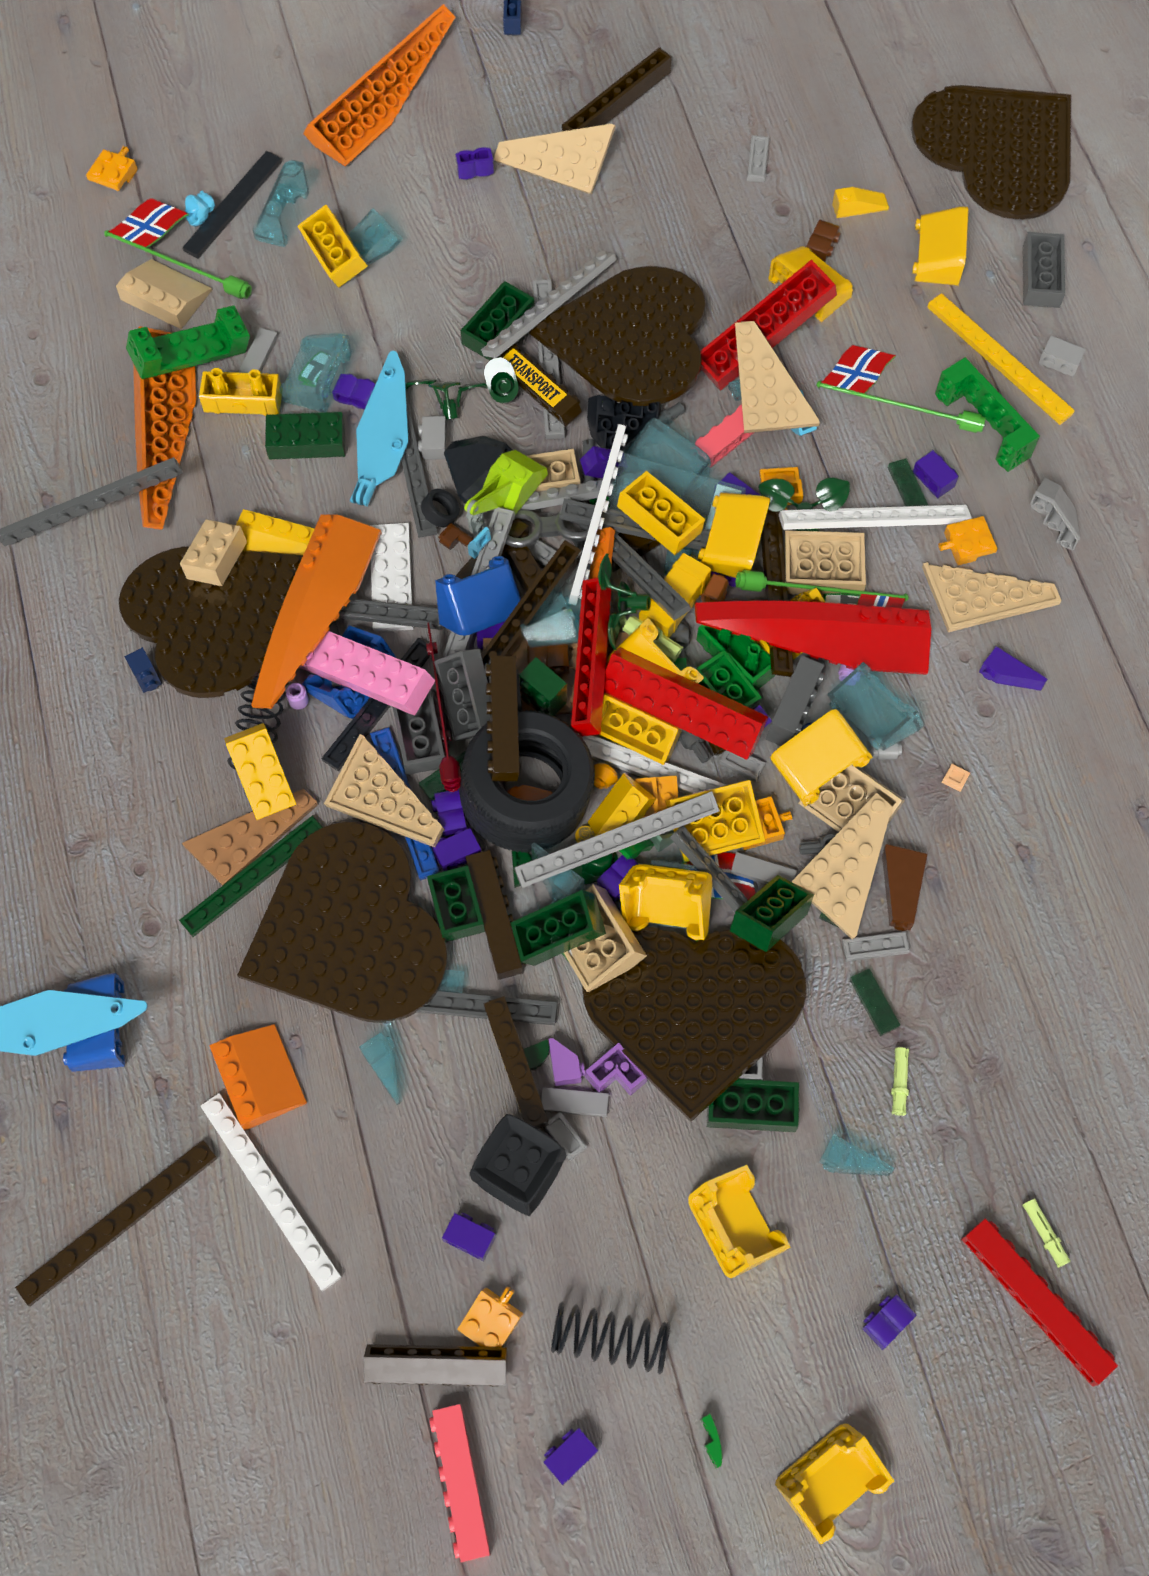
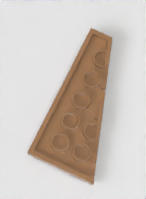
[182,789,318,886]

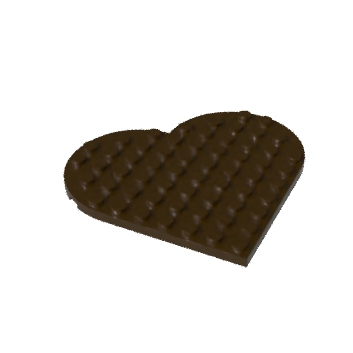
[911,85,1071,219]
[529,266,705,406]
[119,546,303,698]
[237,822,447,1023]
[582,927,806,1122]

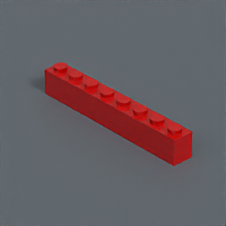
[571,578,611,737]
[961,1218,1118,1387]

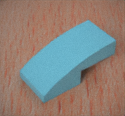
[468,527,491,559]

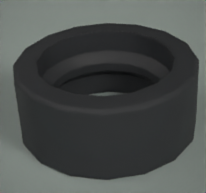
[421,488,460,527]

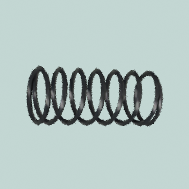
[227,676,288,770]
[551,1301,670,1375]

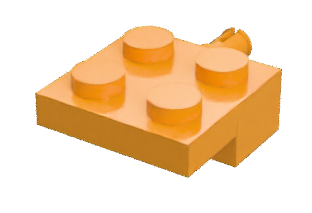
[86,146,137,191]
[759,467,803,510]
[938,516,997,566]
[635,776,678,818]
[742,796,792,850]
[457,1286,524,1347]

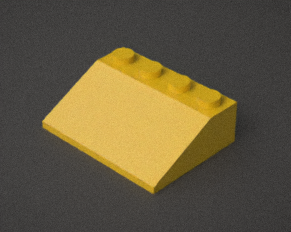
[236,509,315,555]
[665,780,765,862]

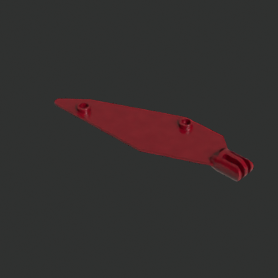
[426,622,461,792]

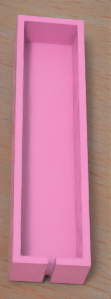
[299,631,435,716]

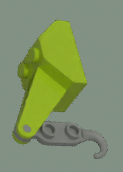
[464,450,548,549]

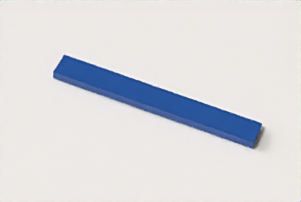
[370,728,440,881]

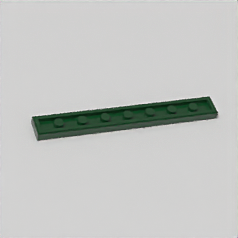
[179,815,323,937]

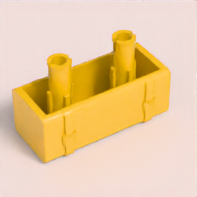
[199,368,282,416]
[639,553,711,638]

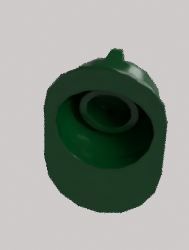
[484,357,519,403]
[571,852,618,884]

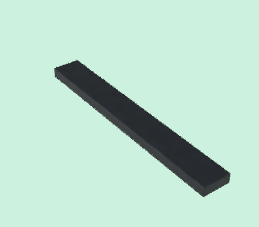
[182,150,282,259]
[321,638,431,772]

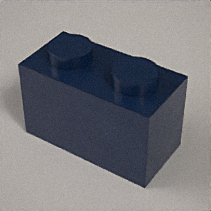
[503,0,522,35]
[124,647,162,693]

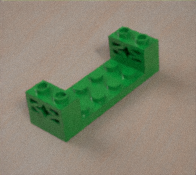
[126,305,250,380]
[935,357,1040,472]

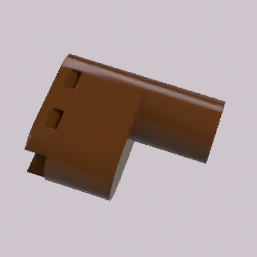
[438,523,474,550]

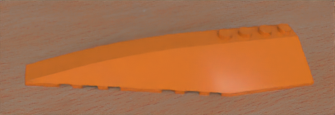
[303,4,455,167]
[251,514,381,709]

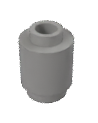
[871,739,902,760]

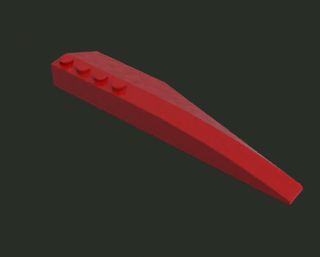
[694,601,931,675]

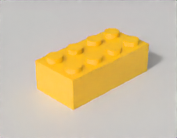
[297,205,368,288]
[617,471,705,555]
[599,693,682,765]
[224,723,296,820]

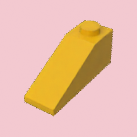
[832,187,889,218]

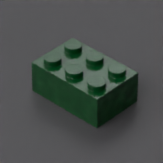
[519,657,567,717]
[427,866,485,942]

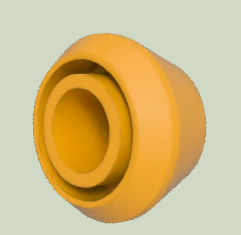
[594,763,618,789]

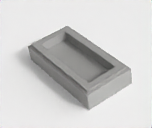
[719,750,766,782]
[544,1112,587,1162]

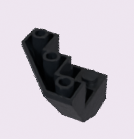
[587,395,659,451]
[443,436,513,504]

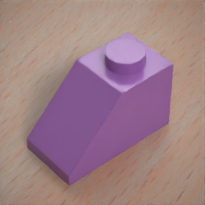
[549,1038,585,1087]

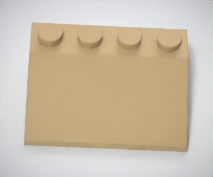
[116,259,212,329]
[784,530,866,595]
[798,765,905,832]
[564,884,647,992]

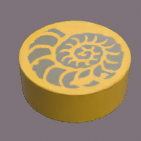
[575,826,596,843]

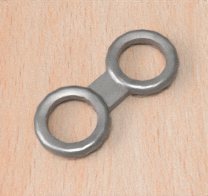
[505,509,598,547]

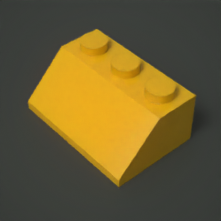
[588,773,656,836]

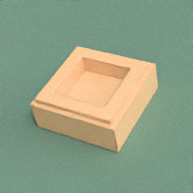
[942,764,970,792]

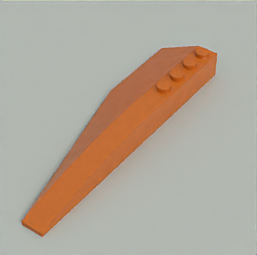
[133,326,196,530]

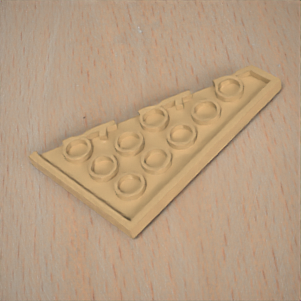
[493,124,616,195]
[735,321,819,433]
[922,562,1062,632]
[324,734,444,847]
[792,793,892,940]

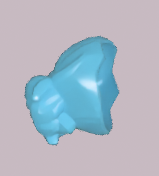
[185,191,215,226]

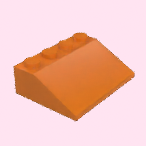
[209,1024,307,1131]

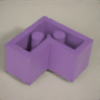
[585,1043,647,1096]

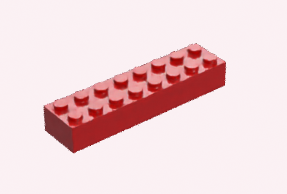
[700,259,837,391]
[604,647,768,760]

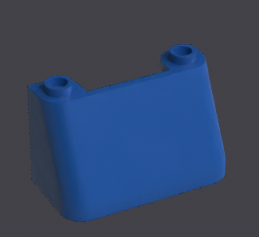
[435,556,521,636]
[302,625,396,719]
[63,973,125,1072]

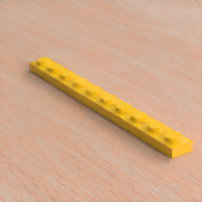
[927,293,1075,425]

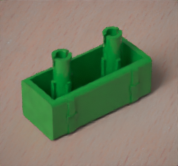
[696,625,775,691]

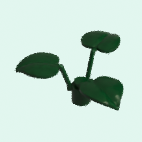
[405,379,488,419]
[758,478,850,532]
[598,553,651,650]

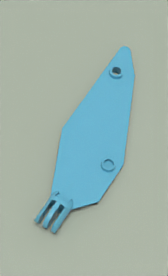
[350,351,409,507]
[0,990,148,1056]

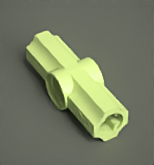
[623,615,683,662]

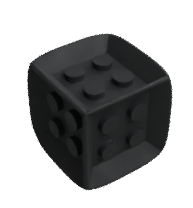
[469,1113,566,1216]

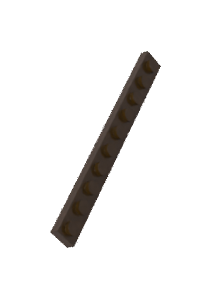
[761,509,794,677]
[15,1140,218,1307]

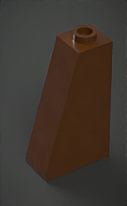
[882,844,928,931]

